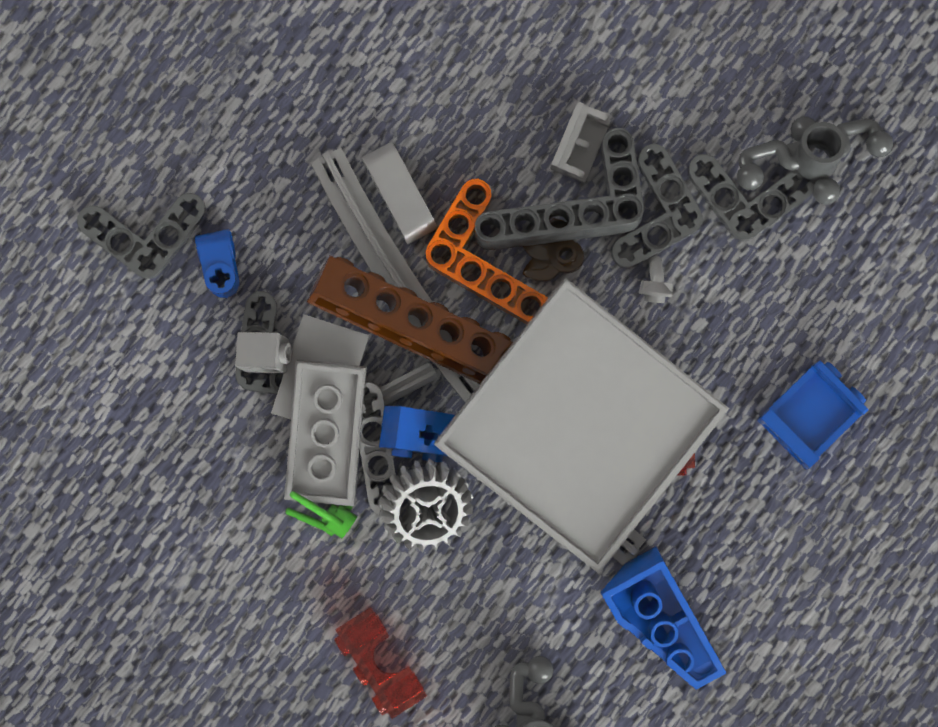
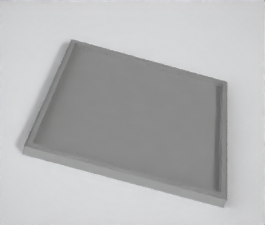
[433,277,730,574]

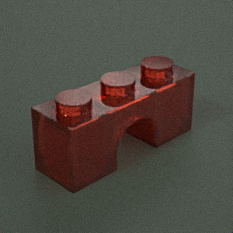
[334,606,428,719]

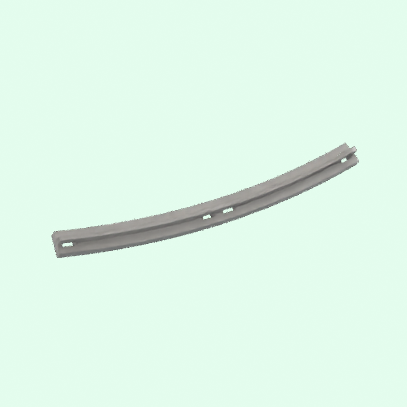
[310,148,646,566]

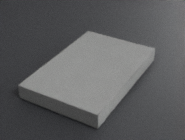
[271,314,370,420]

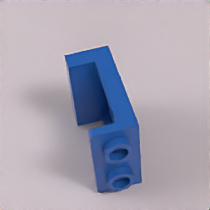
[757,360,869,469]

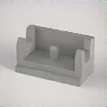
[550,101,611,183]

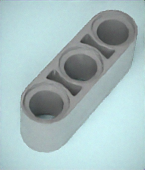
[361,142,438,245]

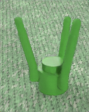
[285,491,357,539]

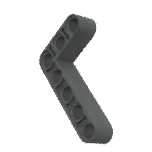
[475,128,644,250]

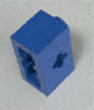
[379,406,455,463]

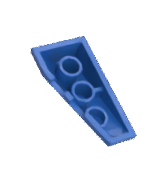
[601,546,727,690]

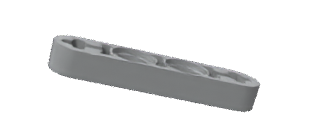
[360,381,396,515]

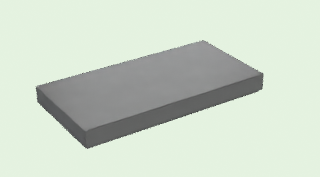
[284,360,367,506]

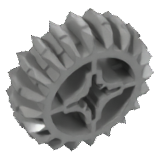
[379,459,473,553]

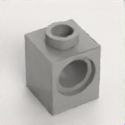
[235,332,292,373]

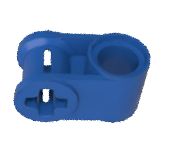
[195,229,240,298]

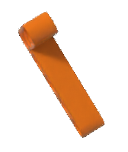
[426,179,548,325]

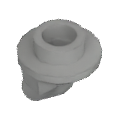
[639,256,673,303]

